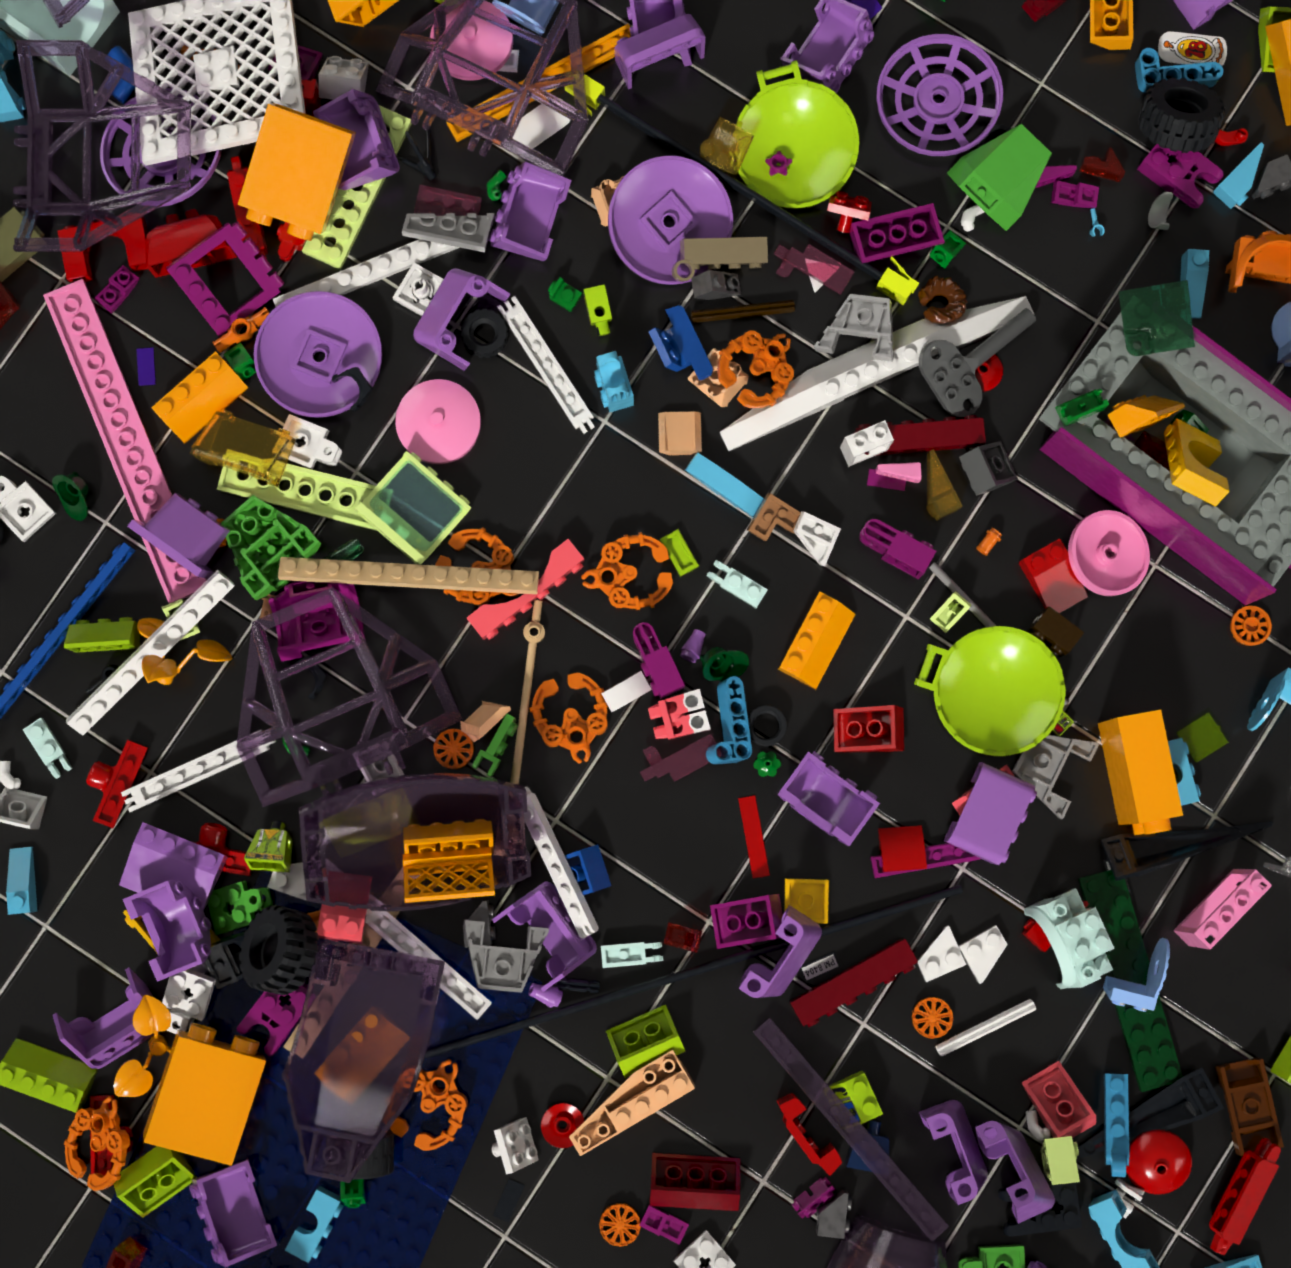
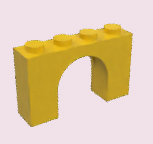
[1164,418,1230,507]

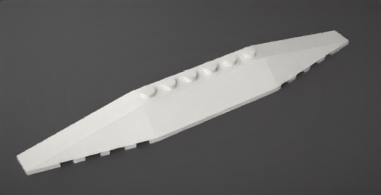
[720,296,1035,452]

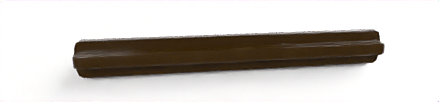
[691,300,795,323]

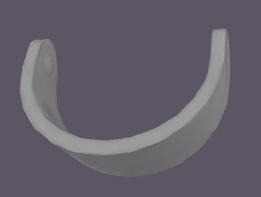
[1148,192,1173,230]

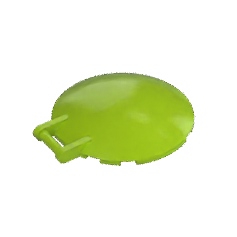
[733,60,859,208]
[914,626,1066,756]

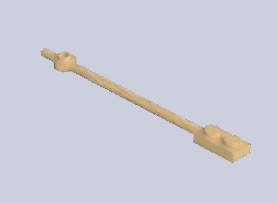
[494,600,545,858]

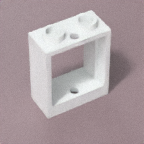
[840,420,894,467]

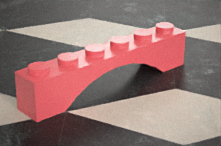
[467,539,585,640]

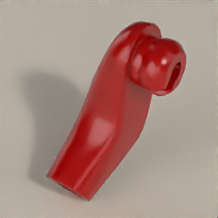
[1215,128,1248,146]

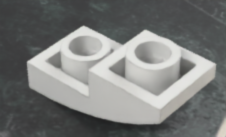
[601,671,651,712]

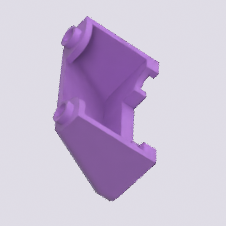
[313,89,400,190]

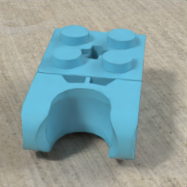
[594,351,634,413]

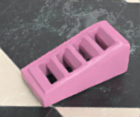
[876,462,921,483]

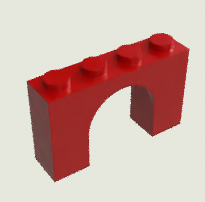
[57,212,148,283]

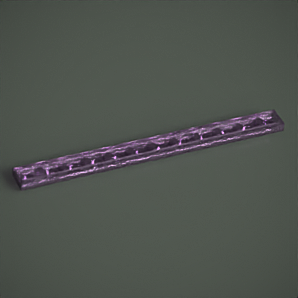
[753,1018,949,1242]

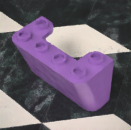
[780,0,874,93]
[488,161,571,261]
[944,762,1037,865]
[739,905,822,998]
[919,1100,988,1205]
[975,1121,1055,1224]
[189,1160,277,1267]

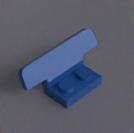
[649,306,713,381]

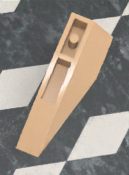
[569,1049,695,1156]

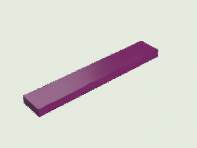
[870,843,980,878]

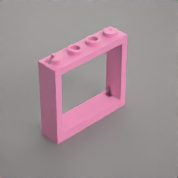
[1173,869,1272,949]

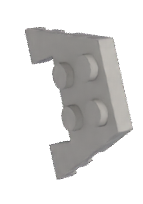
[814,294,894,362]
[1012,735,1099,819]
[464,920,549,993]

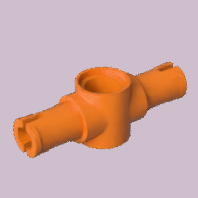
[212,307,270,353]

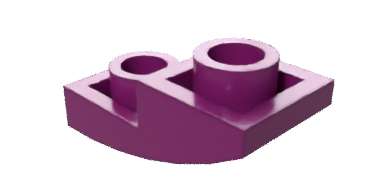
[95,265,139,314]

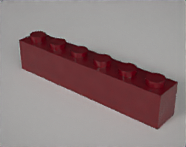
[854,415,986,456]
[789,938,918,1027]

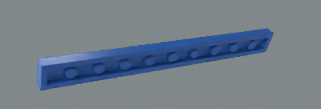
[0,542,136,719]

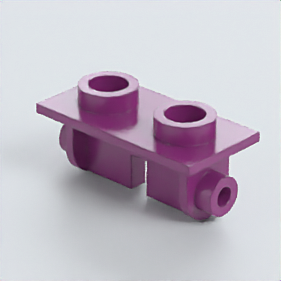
[791,1177,837,1219]

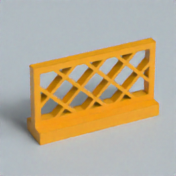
[402,847,495,903]

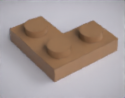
[747,493,801,541]

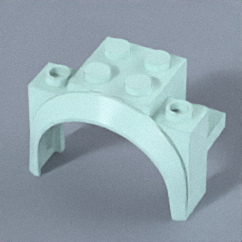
[1024,888,1114,989]

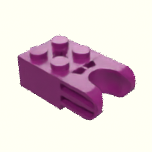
[1137,144,1223,208]
[859,519,936,579]
[633,622,685,700]
[237,983,319,1057]

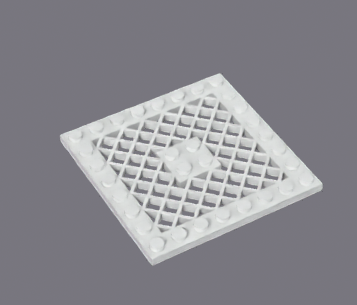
[128,0,305,166]

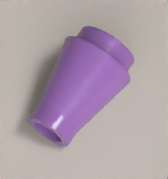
[680,629,706,663]
[528,983,563,1008]

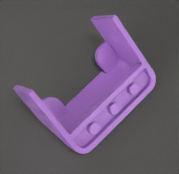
[614,13,705,90]
[413,268,510,371]
[492,881,597,992]
[53,967,160,1069]

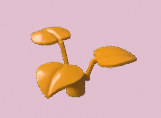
[137,618,233,685]
[114,994,171,1097]

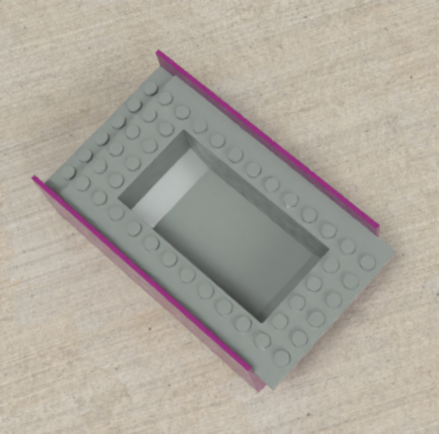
[1039,295,1291,605]

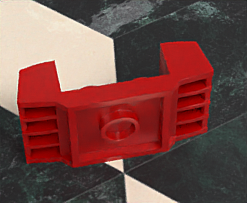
[776,1093,842,1176]

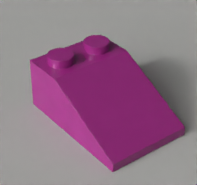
[710,894,786,949]

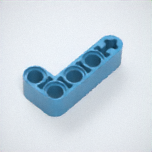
[1135,48,1223,93]
[706,676,752,764]

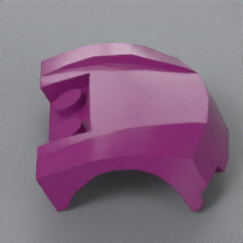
[269,581,366,662]

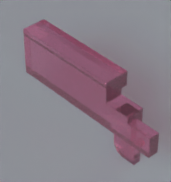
[774,244,854,295]
[640,733,721,782]

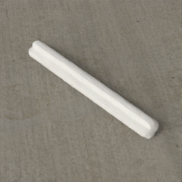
[935,999,1036,1056]

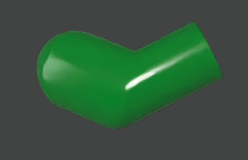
[486,170,507,201]

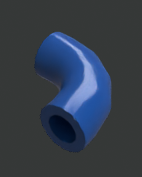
[106,46,135,104]

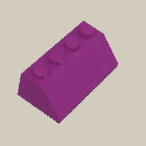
[849,203,945,263]

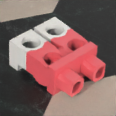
[648,689,711,740]

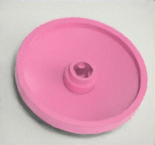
[430,0,513,80]
[396,379,481,464]
[1068,510,1150,596]

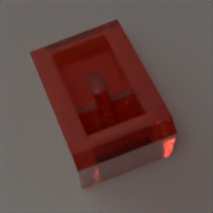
[663,922,702,953]

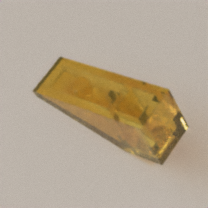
[927,449,962,521]

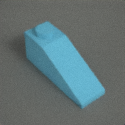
[1213,142,1264,209]
[1179,249,1209,319]
[6,847,38,915]

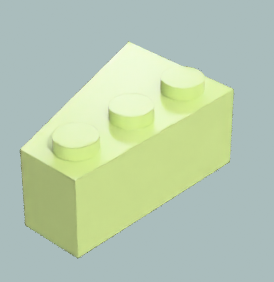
[1041,1136,1080,1185]

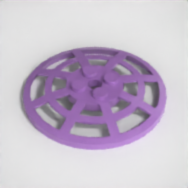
[876,34,1003,156]
[100,88,222,207]

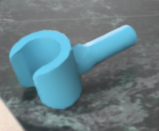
[1090,208,1105,237]

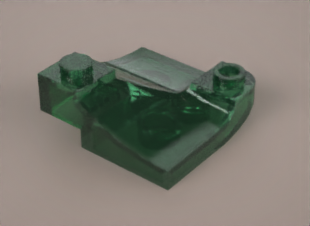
[1118,280,1195,356]

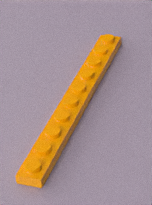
[446,23,631,142]

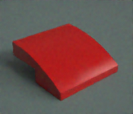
[878,825,927,872]

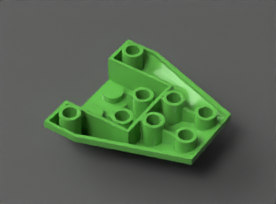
[947,124,1052,231]

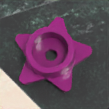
[765,151,792,176]

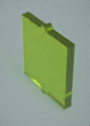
[1176,713,1228,763]

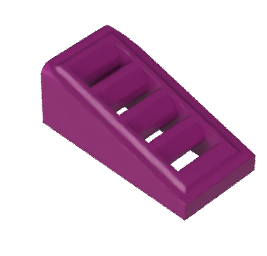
[1035,165,1077,188]

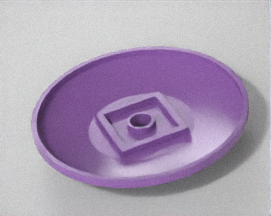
[608,156,733,285]
[254,291,382,418]

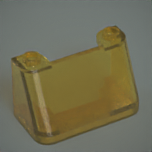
[189,409,296,487]

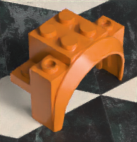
[1226,231,1291,293]

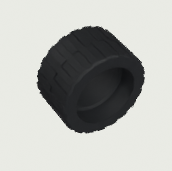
[326,1127,394,1179]

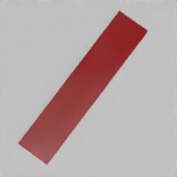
[738,795,770,878]

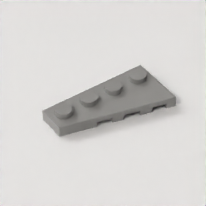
[402,213,494,252]

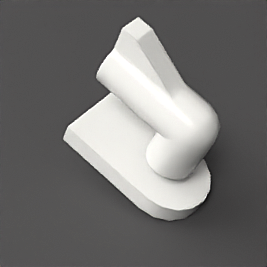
[1115,1178,1145,1219]

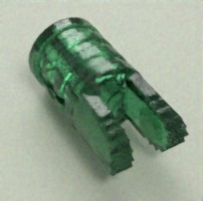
[323,538,364,561]

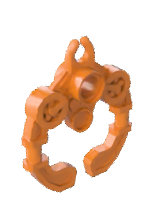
[717,330,794,408]
[435,527,519,607]
[581,532,673,610]
[529,672,608,764]
[385,1059,468,1151]
[64,1096,130,1191]

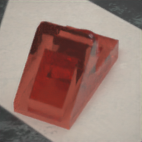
[1079,147,1125,182]

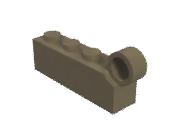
[671,237,768,282]

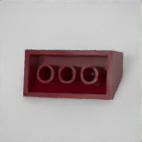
[650,1153,740,1211]

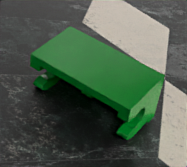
[1055,388,1109,427]

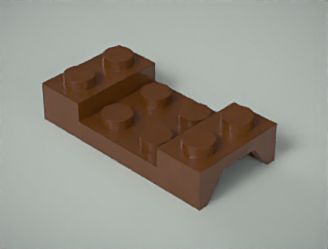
[1215,1057,1284,1156]

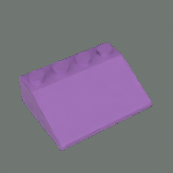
[119,822,228,911]

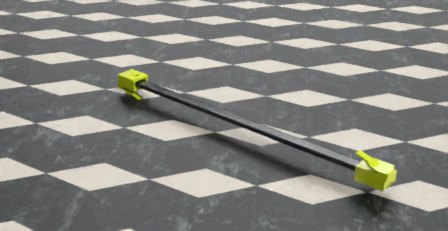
[564,70,919,305]

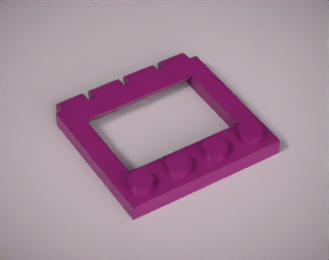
[166,221,284,337]

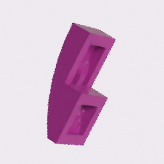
[1051,180,1099,208]
[639,1205,689,1245]

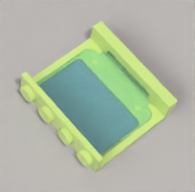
[354,451,471,565]

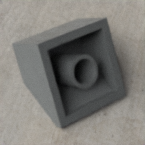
[959,441,1018,496]

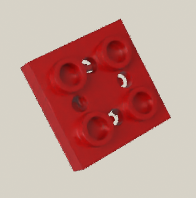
[827,191,872,233]

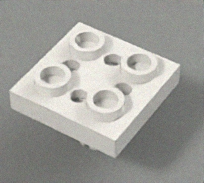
[392,262,444,316]
[492,1117,539,1174]

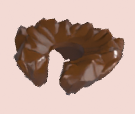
[918,276,968,324]

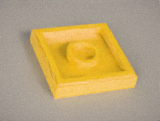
[784,878,829,924]

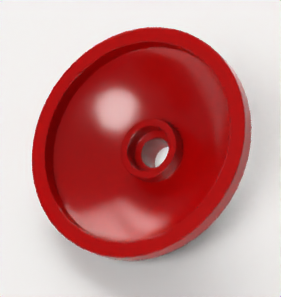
[1126,1130,1192,1194]

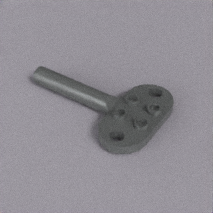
[919,308,1036,417]

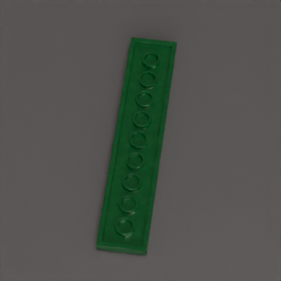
[1078,870,1183,1092]

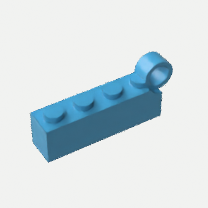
[1104,1074,1129,1177]

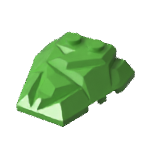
[221,495,321,600]

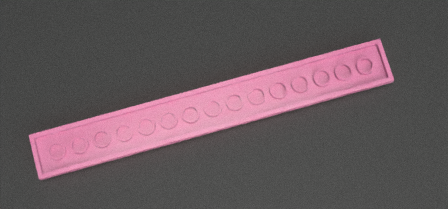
[43,279,207,604]

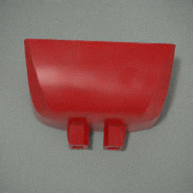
[145,209,237,278]

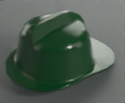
[52,472,89,521]
[700,647,749,681]

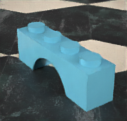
[1088,1189,1160,1268]

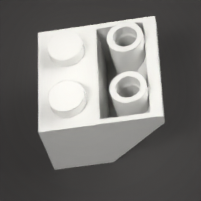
[319,56,369,100]

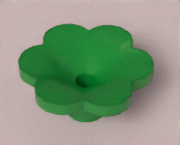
[753,751,781,777]

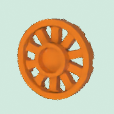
[1230,606,1272,646]
[433,729,474,769]
[912,997,953,1039]
[599,1203,641,1247]

